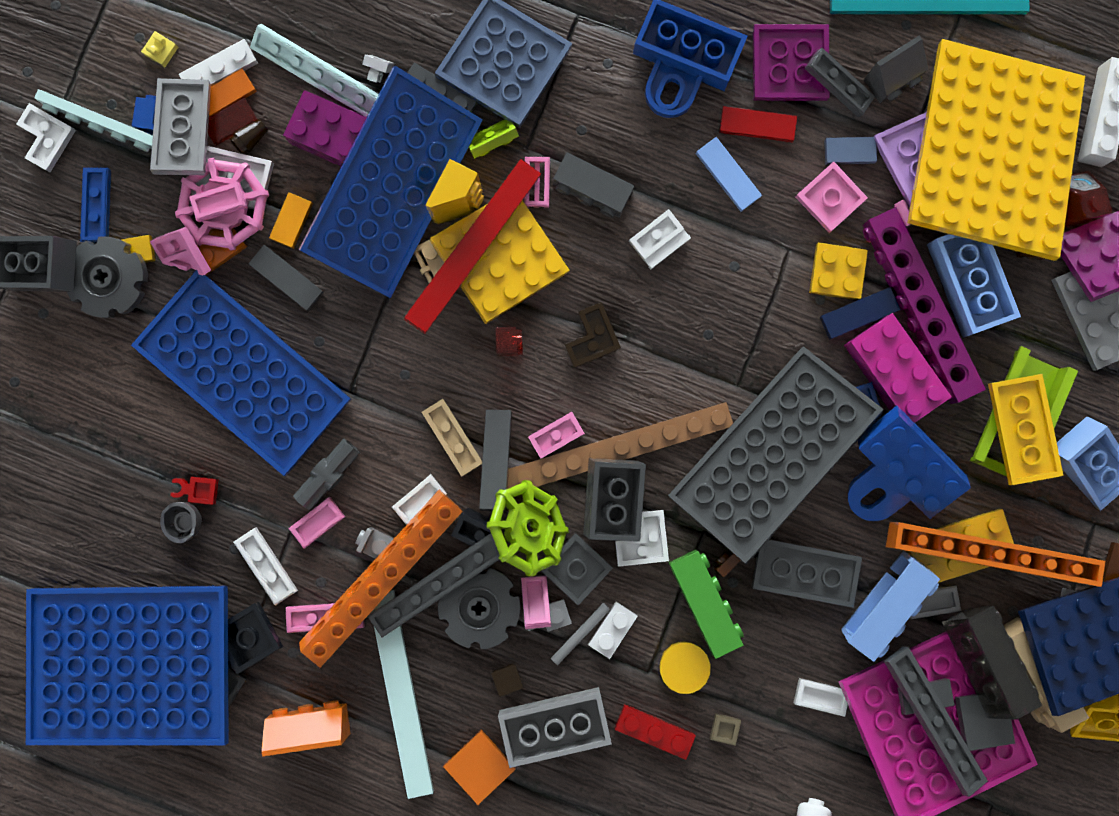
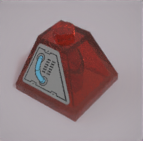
[1064,171,1113,227]

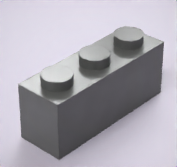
[553,152,634,218]

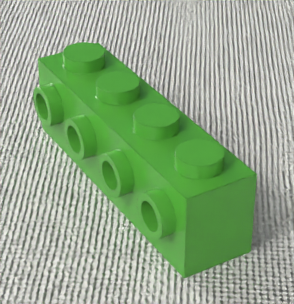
[668,550,744,659]

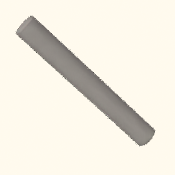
[551,603,611,665]

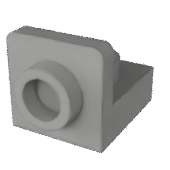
[355,527,394,559]

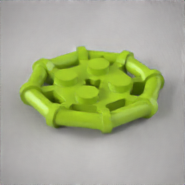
[487,480,569,577]

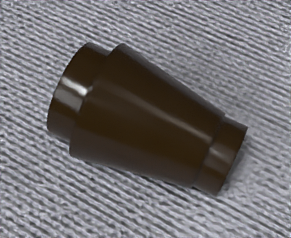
[229,119,268,154]

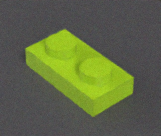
[468,119,519,159]

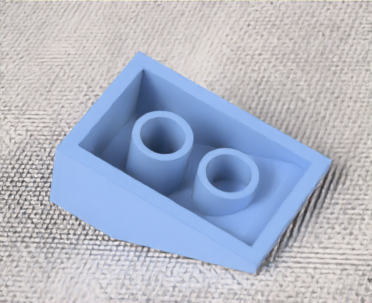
[1057,417,1119,511]

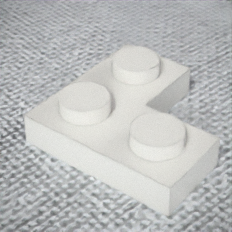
[16,103,76,172]
[615,510,669,567]

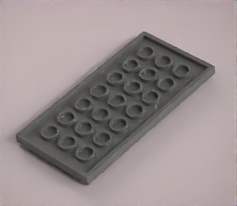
[668,346,884,564]

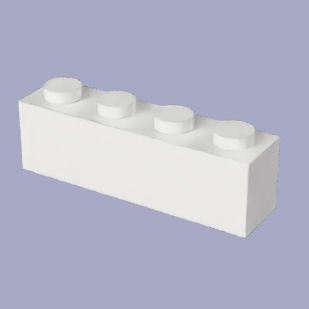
[1077,57,1119,167]

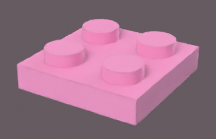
[795,162,868,233]

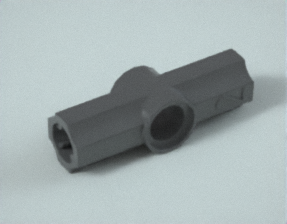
[293,438,361,510]

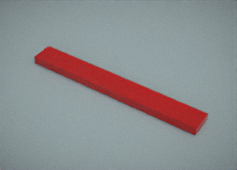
[404,159,541,334]

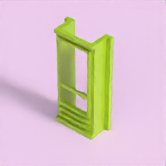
[970,346,1078,483]

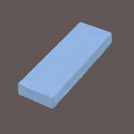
[696,137,762,212]

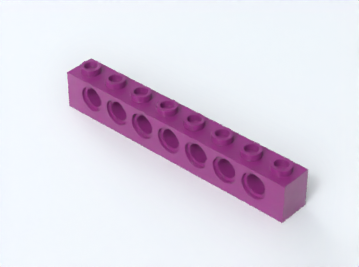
[862,207,986,404]

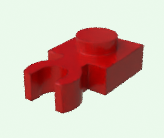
[170,477,219,505]

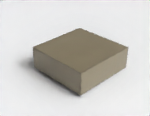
[710,713,741,746]

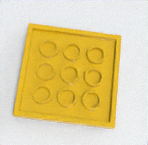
[430,201,570,324]

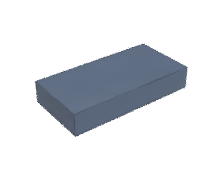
[824,137,877,165]

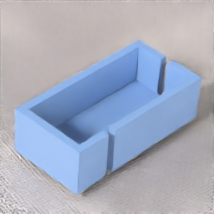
[841,551,940,662]

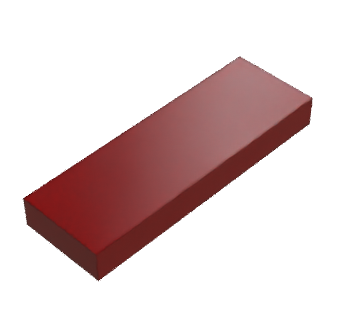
[719,106,797,143]

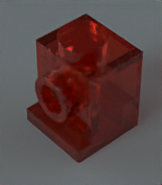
[495,327,523,356]

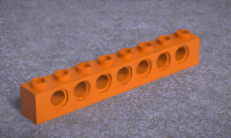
[299,489,463,668]
[886,522,1105,587]

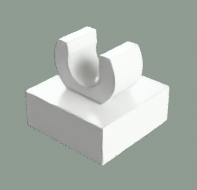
[362,55,395,83]

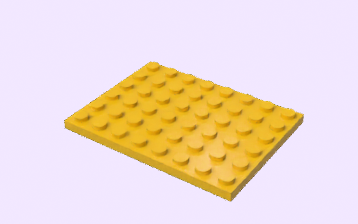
[907,39,1085,261]

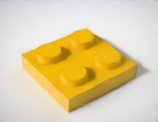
[809,242,868,300]

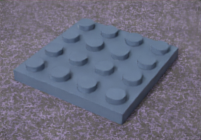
[435,0,572,128]

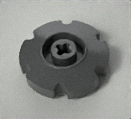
[67,236,148,318]
[438,567,521,649]

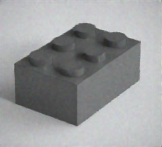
[0,236,77,292]
[583,458,646,541]

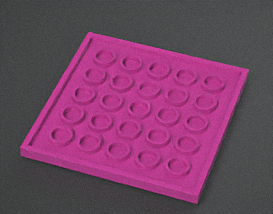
[838,620,1038,816]

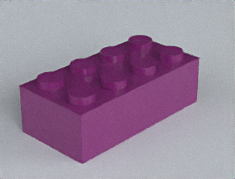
[283,90,367,166]

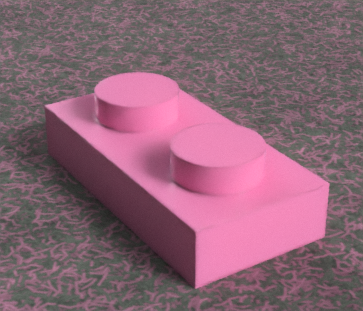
[528,412,585,459]

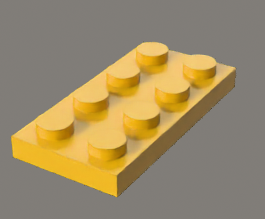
[988,374,1064,485]
[908,509,1014,583]

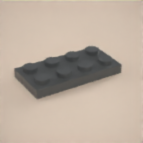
[751,540,862,608]

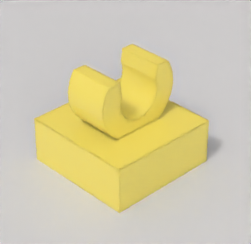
[141,31,179,67]

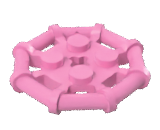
[175,158,269,251]

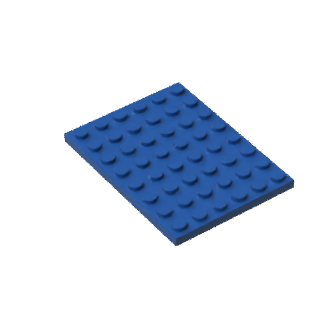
[26,586,229,745]

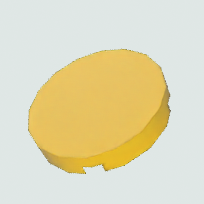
[659,642,711,694]

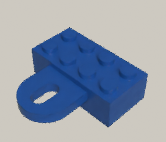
[633,0,748,118]
[848,405,971,521]

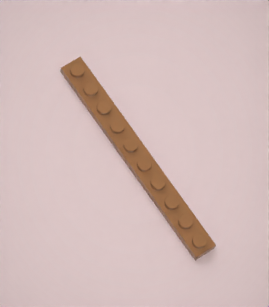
[507,402,733,489]

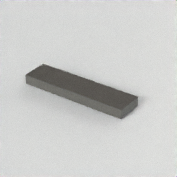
[479,410,512,511]

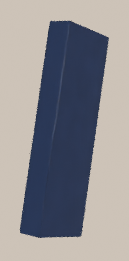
[820,287,900,340]

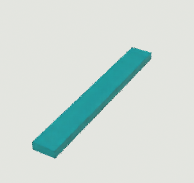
[830,0,1030,14]

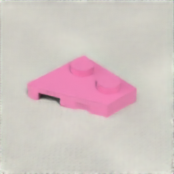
[150,227,211,276]

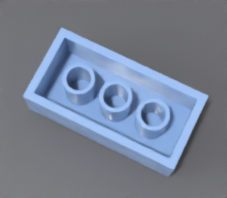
[927,234,1021,338]

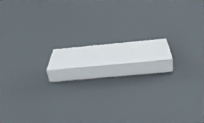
[234,527,298,606]

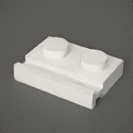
[629,209,691,269]

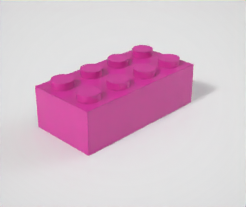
[844,313,952,423]

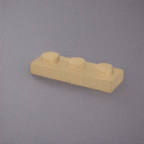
[422,399,482,477]

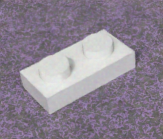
[588,601,638,659]

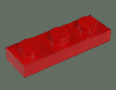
[615,704,696,760]

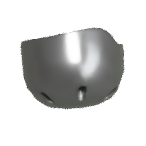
[160,502,202,543]

